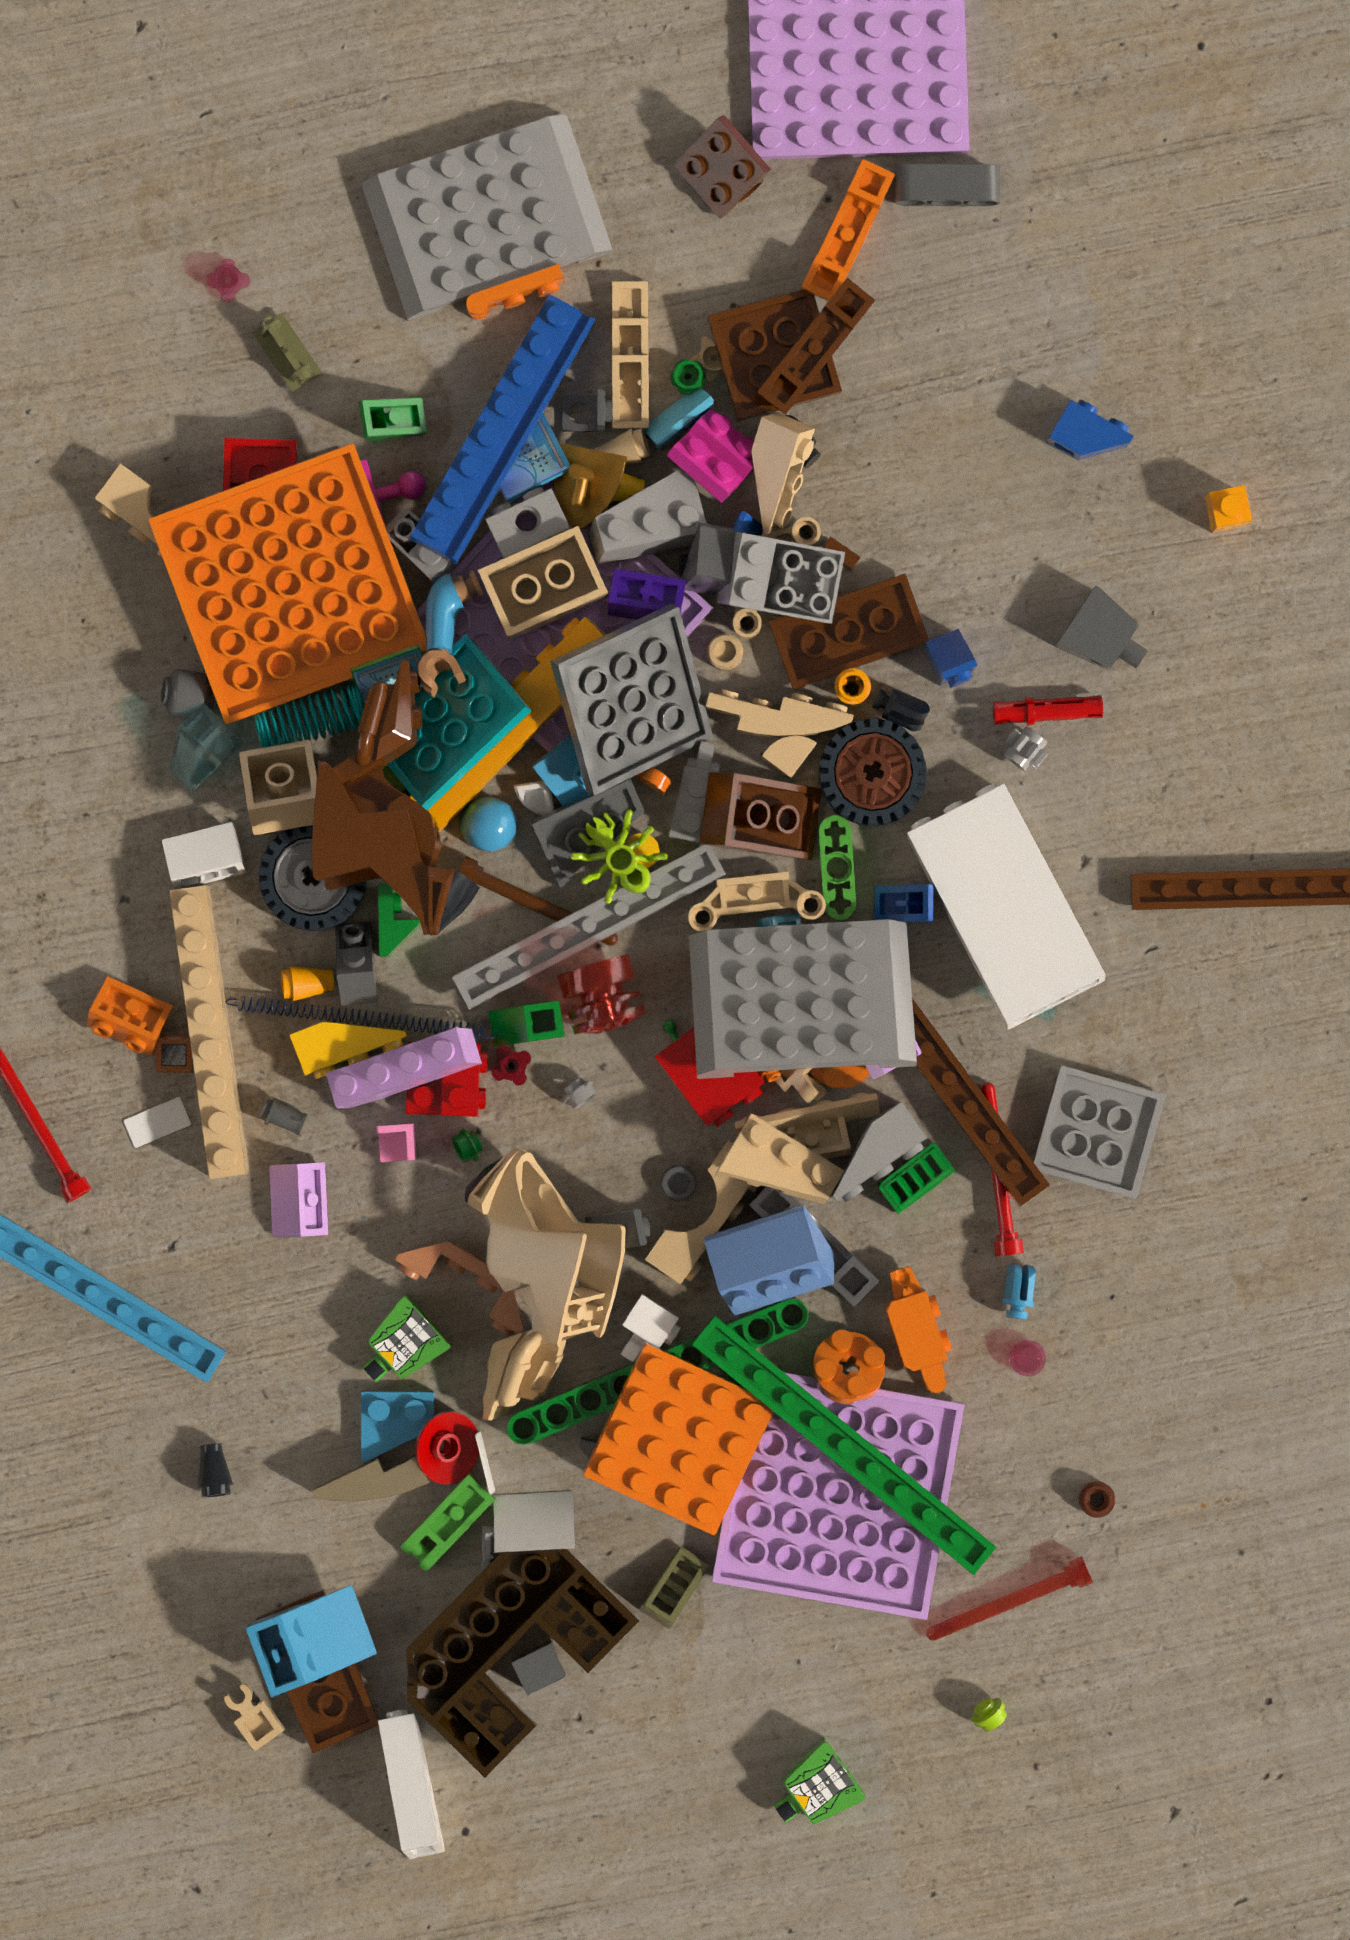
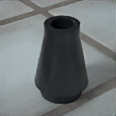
[197,1443,234,1498]

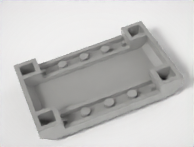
[361,114,613,321]
[689,919,917,1079]

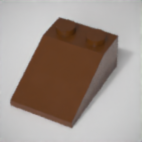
[699,772,822,860]

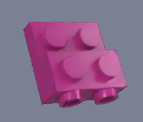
[666,408,754,503]

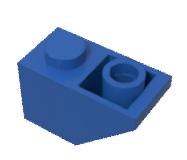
[1046,400,1134,460]
[923,629,978,688]

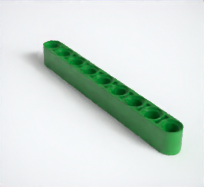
[507,1297,809,1445]

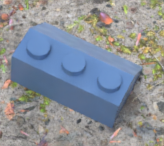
[704,1205,834,1316]

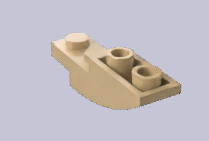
[706,689,854,738]

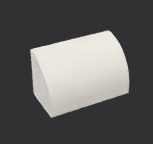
[162,822,247,889]

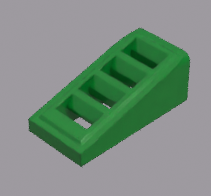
[876,1142,955,1215]

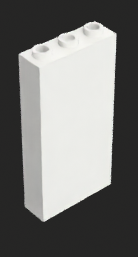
[907,784,1106,1030]

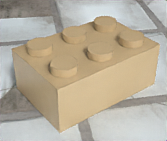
[478,526,609,641]

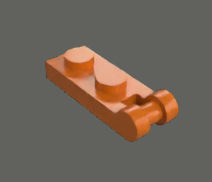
[466,264,565,320]

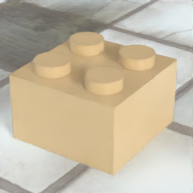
[239,739,317,835]

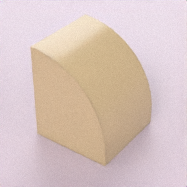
[761,736,817,780]

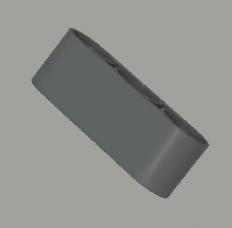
[895,164,1000,206]

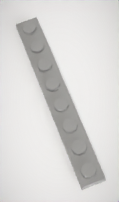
[452,845,726,1010]

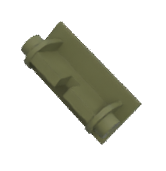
[252,313,322,393]

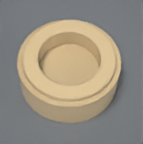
[707,633,743,671]

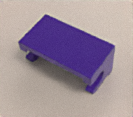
[607,568,686,620]

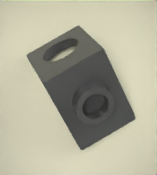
[562,389,612,432]

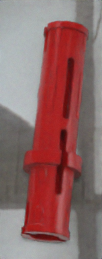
[992,695,1103,726]

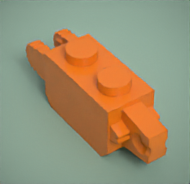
[885,1266,952,1394]

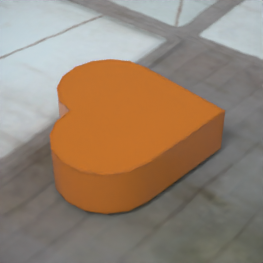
[634,767,671,797]

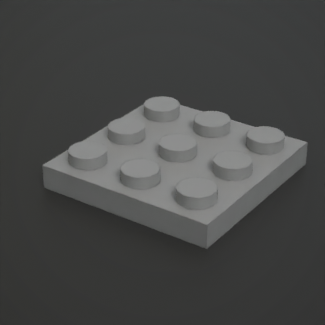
[1033,1065,1166,1199]

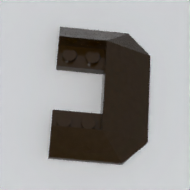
[406,1549,639,1778]

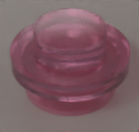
[1009,1340,1046,1376]

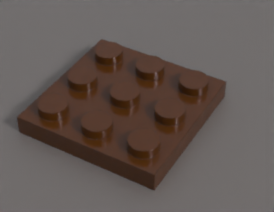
[707,290,842,422]

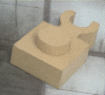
[224,1682,285,1752]

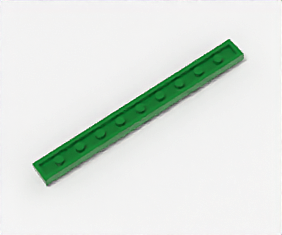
[691,1315,997,1575]

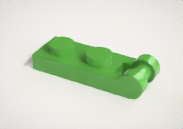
[399,1473,496,1572]

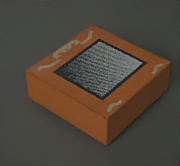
[156,1036,193,1073]

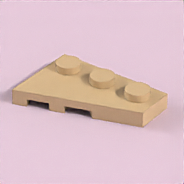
[714,1113,844,1204]

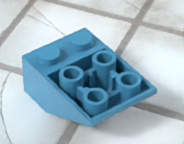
[246,1585,377,1697]

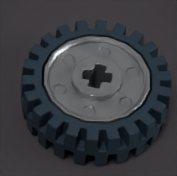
[258,825,367,931]

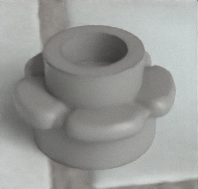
[563,1077,597,1110]

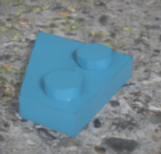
[361,1391,435,1462]

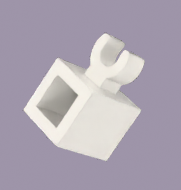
[621,1293,681,1362]

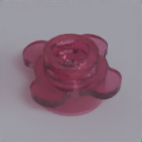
[206,259,250,302]

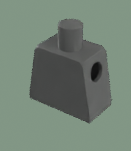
[1055,586,1148,670]

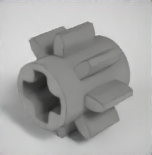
[1003,726,1048,771]

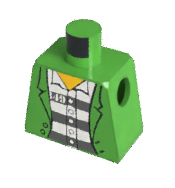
[362,1294,453,1382]
[774,1737,866,1824]

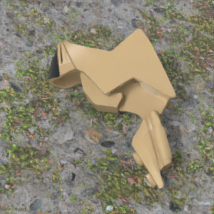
[465,1149,626,1421]

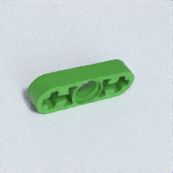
[818,815,856,921]

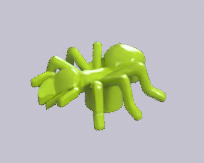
[570,809,668,904]

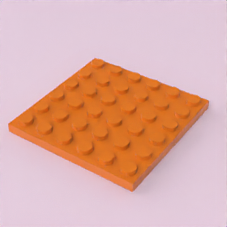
[148,443,426,725]

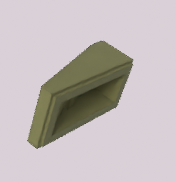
[639,1546,710,1629]

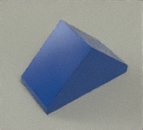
[874,884,933,923]

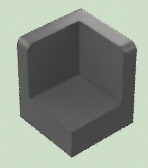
[511,1639,566,1696]

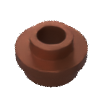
[1079,1481,1115,1518]

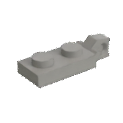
[669,741,720,844]

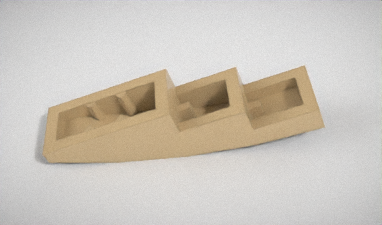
[612,281,649,428]

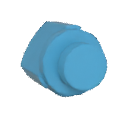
[1002,1263,1036,1320]

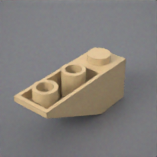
[751,412,815,534]

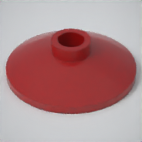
[416,1412,479,1484]

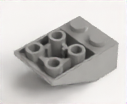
[717,532,845,624]
[831,1101,927,1202]

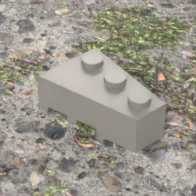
[588,469,707,565]

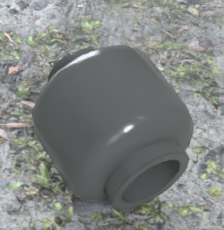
[161,669,215,719]

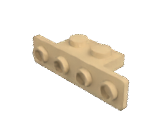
[734,1093,880,1159]

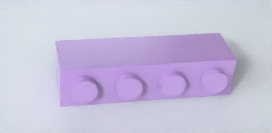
[326,1028,482,1109]

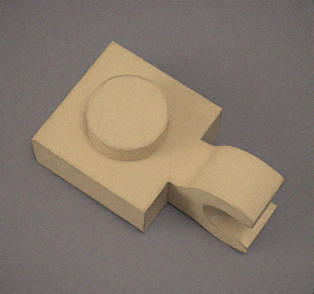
[775,1068,827,1103]

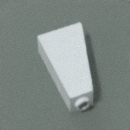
[378,1710,445,1859]

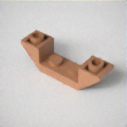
[395,1240,524,1337]

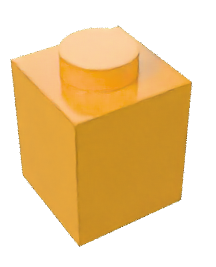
[1204,485,1252,533]

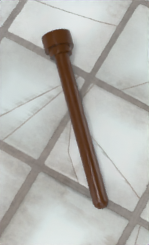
[459,856,618,946]

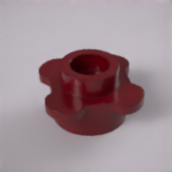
[492,1046,532,1086]

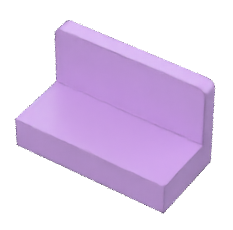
[269,1162,328,1237]

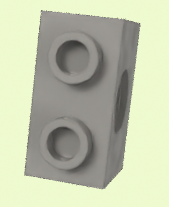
[485,487,570,559]

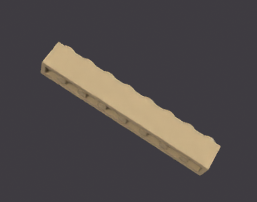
[169,885,249,1179]

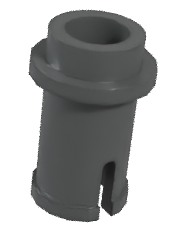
[259,1098,308,1135]

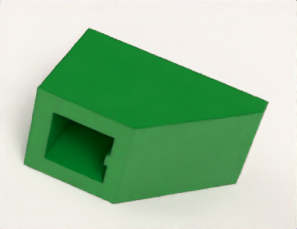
[488,1001,565,1047]

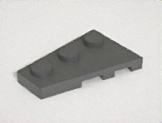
[530,778,644,889]

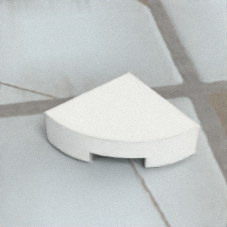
[514,781,554,816]

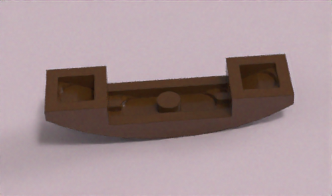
[757,278,875,415]

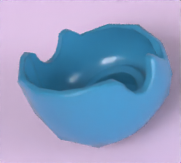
[459,797,517,852]

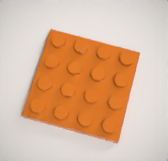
[582,1342,774,1536]

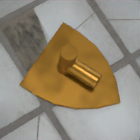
[553,443,627,530]

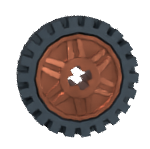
[819,718,926,826]

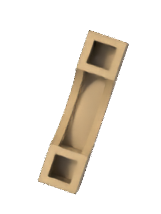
[95,463,162,557]
[645,1140,757,1285]

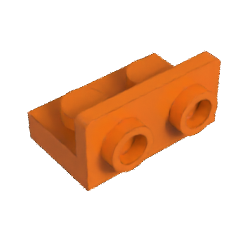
[86,976,173,1055]

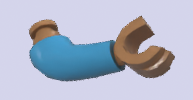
[418,569,484,698]

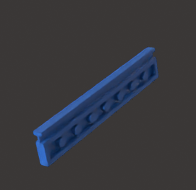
[410,294,596,565]

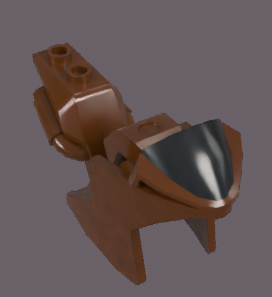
[311,661,480,936]

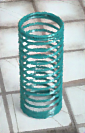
[253,684,364,748]

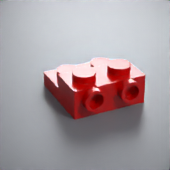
[223,438,298,491]
[406,1042,488,1117]

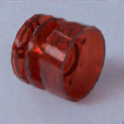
[557,954,646,1035]

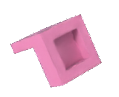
[376,1123,417,1162]

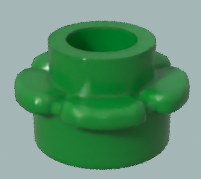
[670,359,706,395]
[451,1128,483,1163]

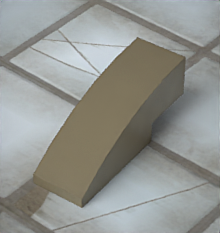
[311,1455,431,1501]

